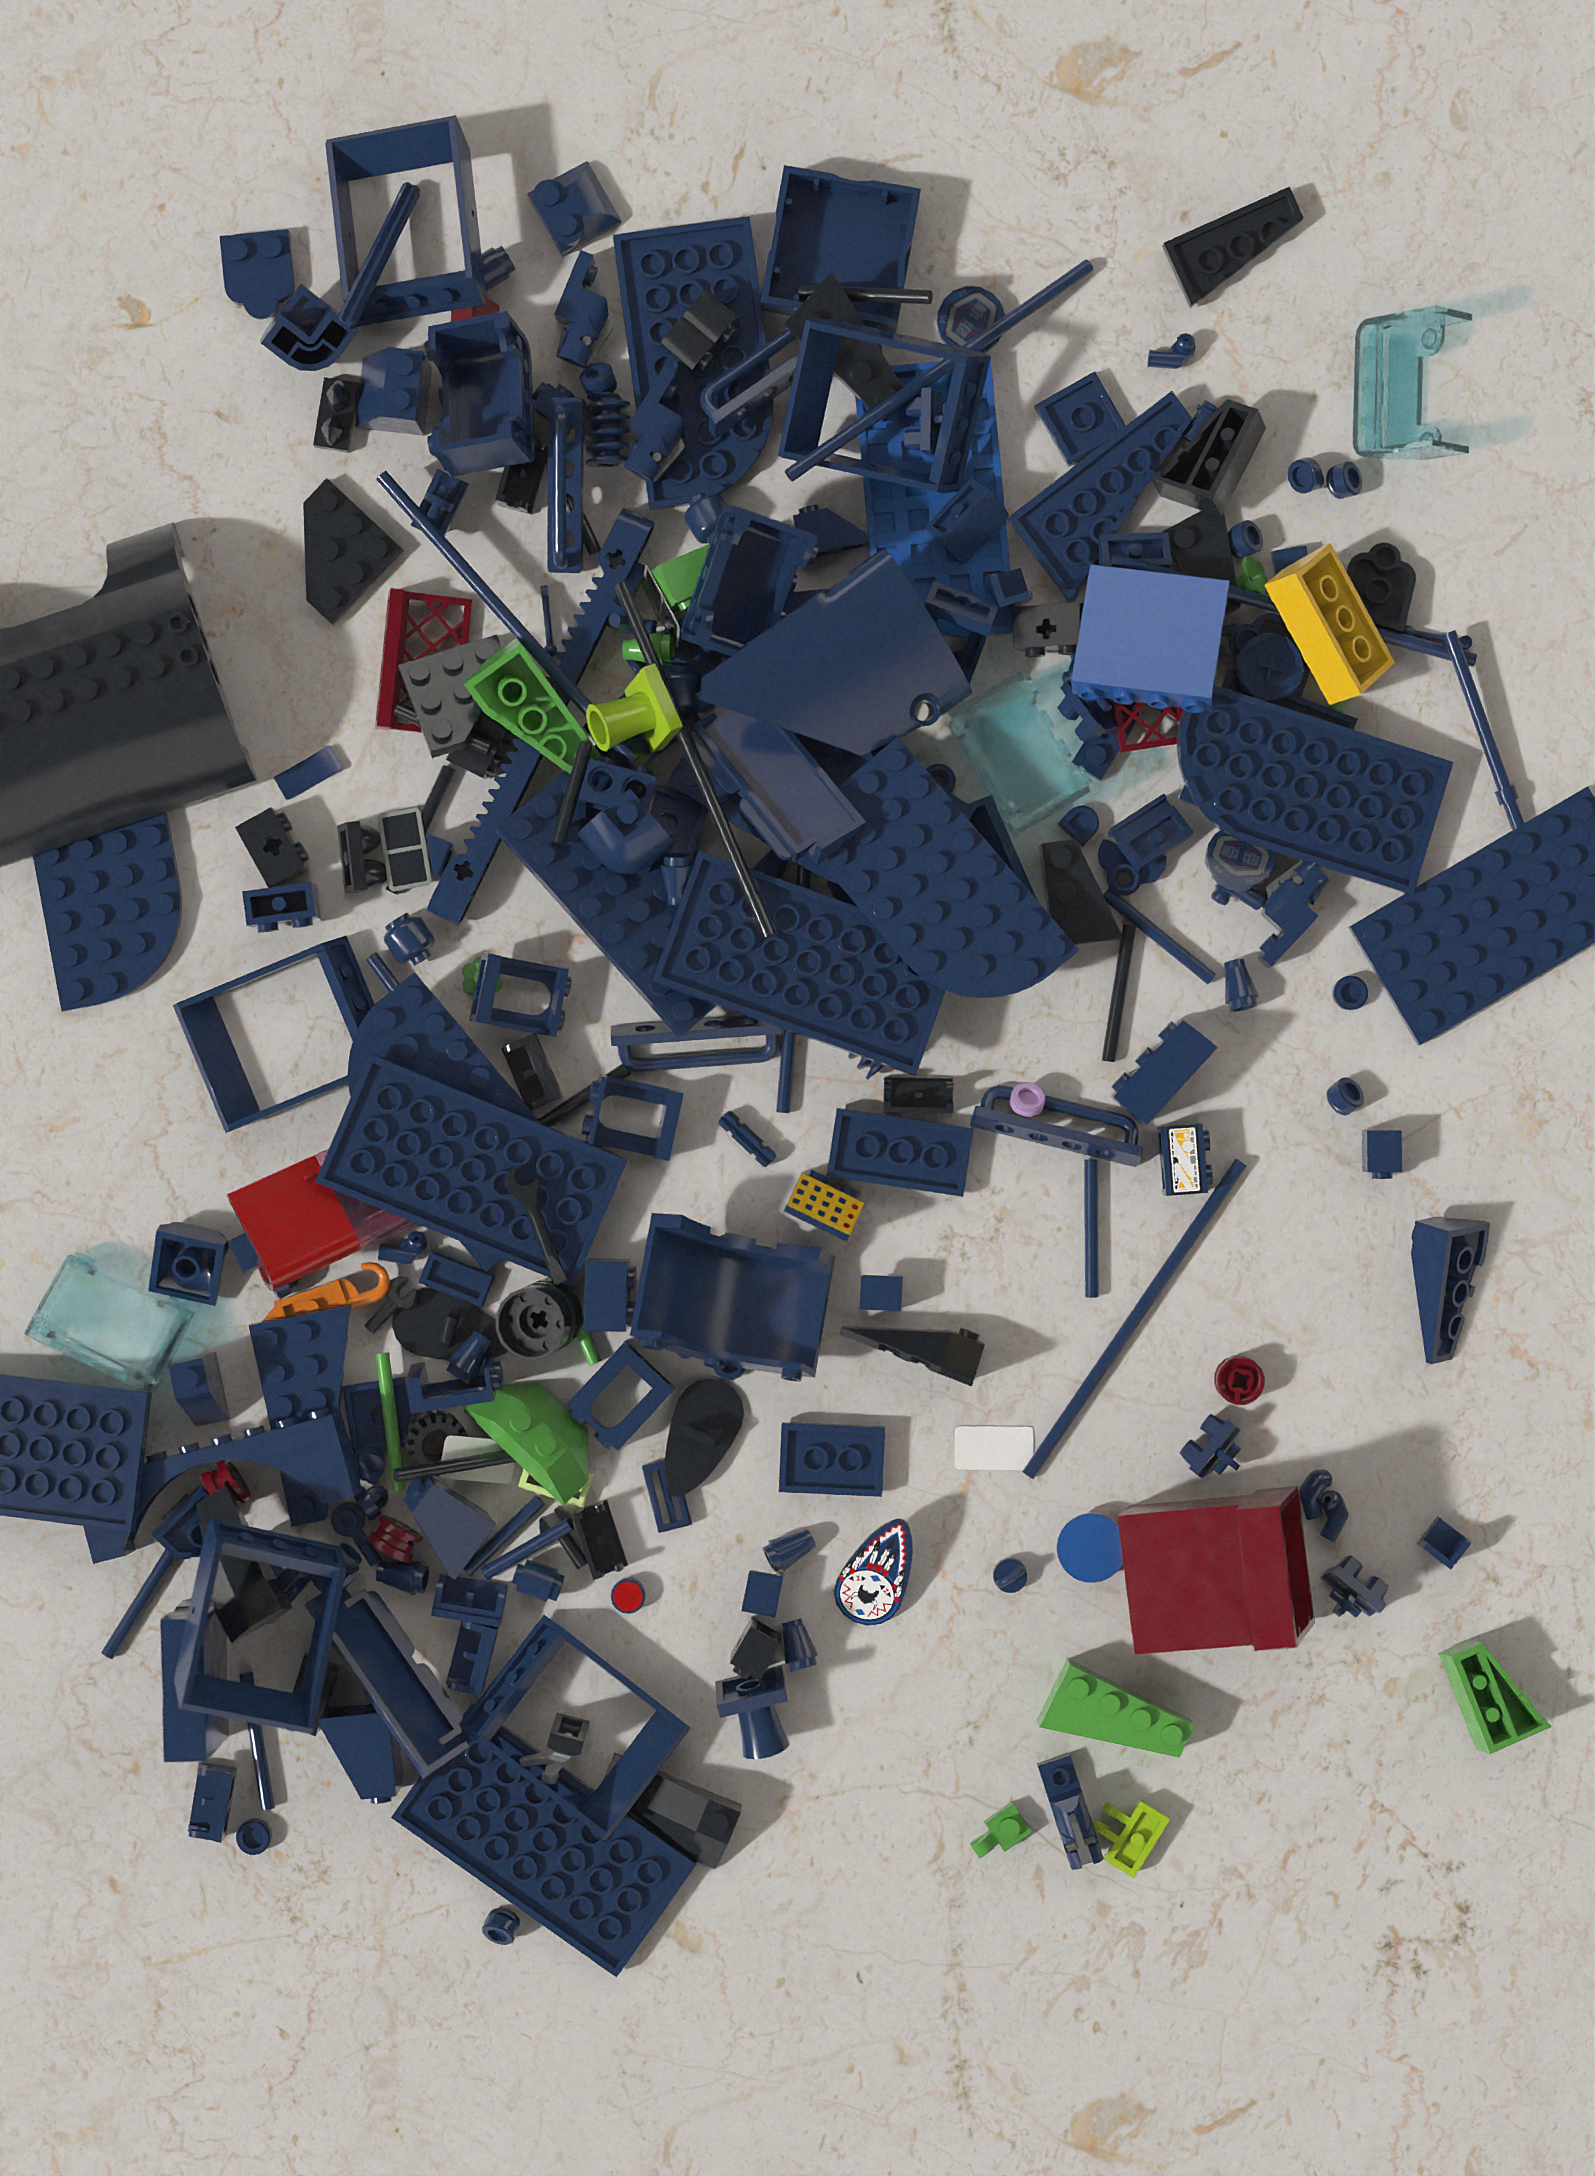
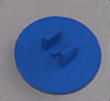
[1057,1513,1123,1583]

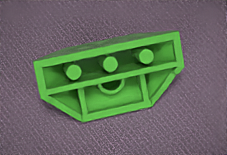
[464,1383,588,1506]

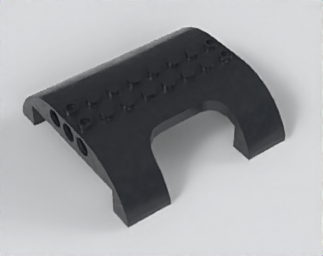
[0,522,258,868]

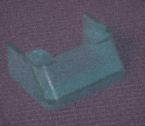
[1353,305,1472,460]

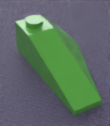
[463,638,601,774]

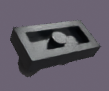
[313,377,360,453]
[337,821,387,894]

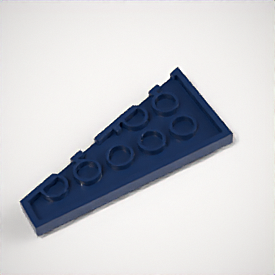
[1006,391,1193,602]
[248,1304,352,1527]

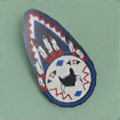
[834,1518,913,1626]

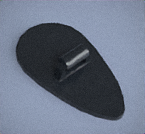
[392,1288,509,1360]
[664,1379,744,1497]

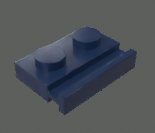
[1108,793,1194,872]

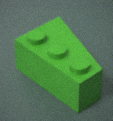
[1438,1640,1552,1754]

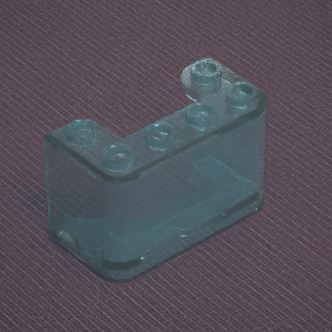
[946,671,1092,838]

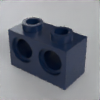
[578,757,658,812]

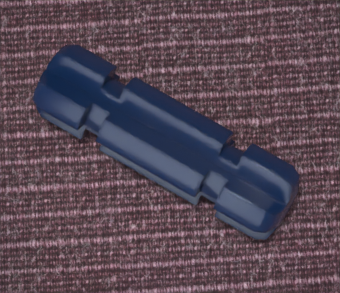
[718,1111,776,1167]

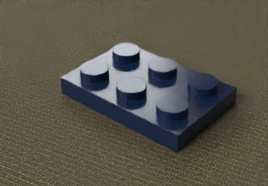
[778,1422,885,1497]

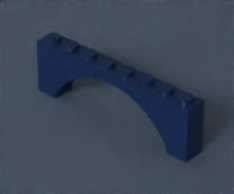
[83,1408,363,1564]

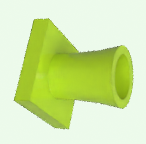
[586,663,683,753]

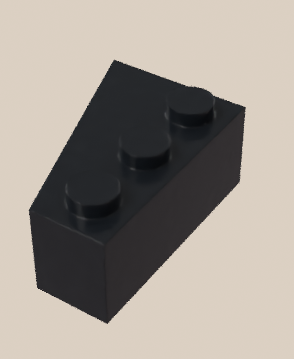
[1151,399,1266,517]
[1039,839,1124,945]

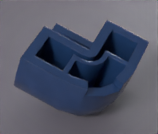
[260,284,359,371]
[578,789,677,874]

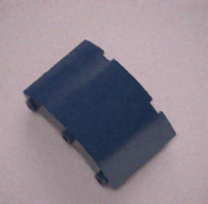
[630,1213,835,1382]

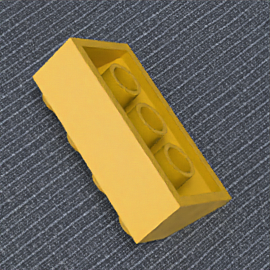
[1265,543,1395,705]

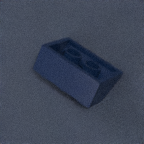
[1110,1020,1218,1125]

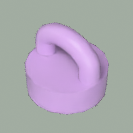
[1010,1082,1045,1118]

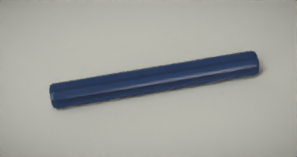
[338,182,420,330]

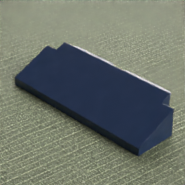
[691,691,866,866]
[304,1574,470,1779]

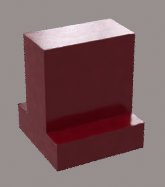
[1117,1486,1315,1655]

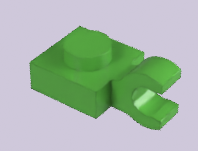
[970,1802,1033,1859]

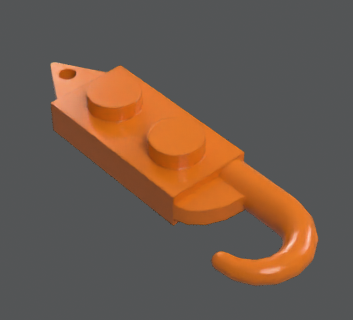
[262,1262,390,1321]

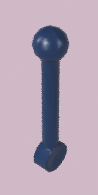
[540,585,557,657]
[1403,625,1472,650]

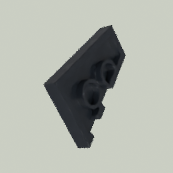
[1162,511,1241,616]

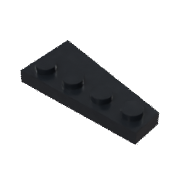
[1162,186,1304,308]
[783,272,903,422]

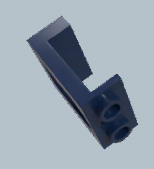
[924,581,999,685]
[469,953,572,1037]
[581,1074,684,1161]
[567,1340,676,1451]
[406,1352,503,1413]

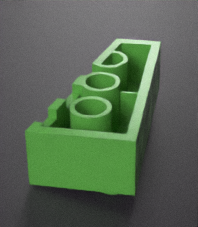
[1037,1659,1195,1758]

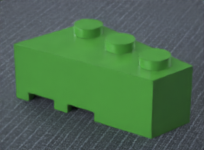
[641,544,709,621]

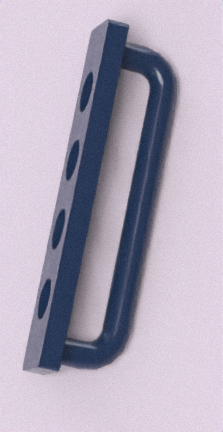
[700,329,799,439]
[547,397,584,573]
[610,1016,784,1072]
[970,1085,1143,1167]

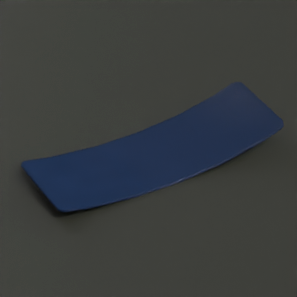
[274,745,342,800]

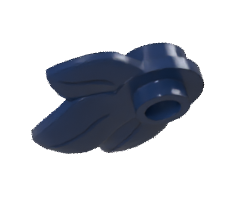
[1098,839,1167,896]

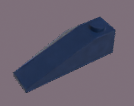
[1411,1217,1490,1365]

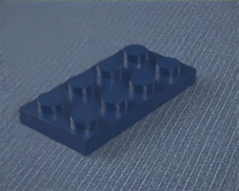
[826,1108,973,1197]

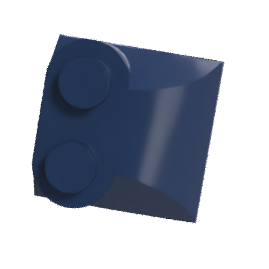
[527,161,622,256]
[148,1222,229,1306]

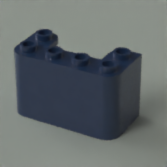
[424,311,535,477]
[681,505,819,656]

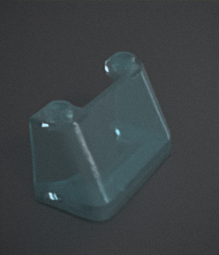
[24,1252,195,1392]

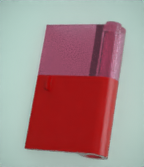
[226,1149,417,1291]

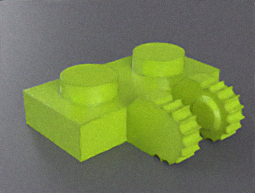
[1093,1799,1170,1878]

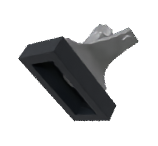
[519,1713,590,1784]

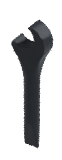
[506,1166,567,1285]

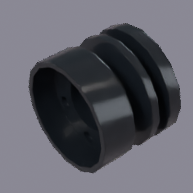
[496,1280,583,1360]

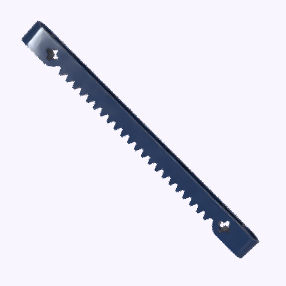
[427,508,655,926]

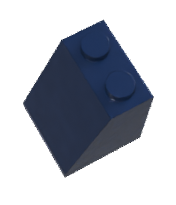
[355,347,432,436]
[319,1703,404,1804]

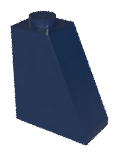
[168,1352,231,1427]
[403,1477,496,1579]

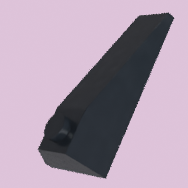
[840,1326,985,1386]
[196,1486,293,1644]
[603,1752,742,1869]

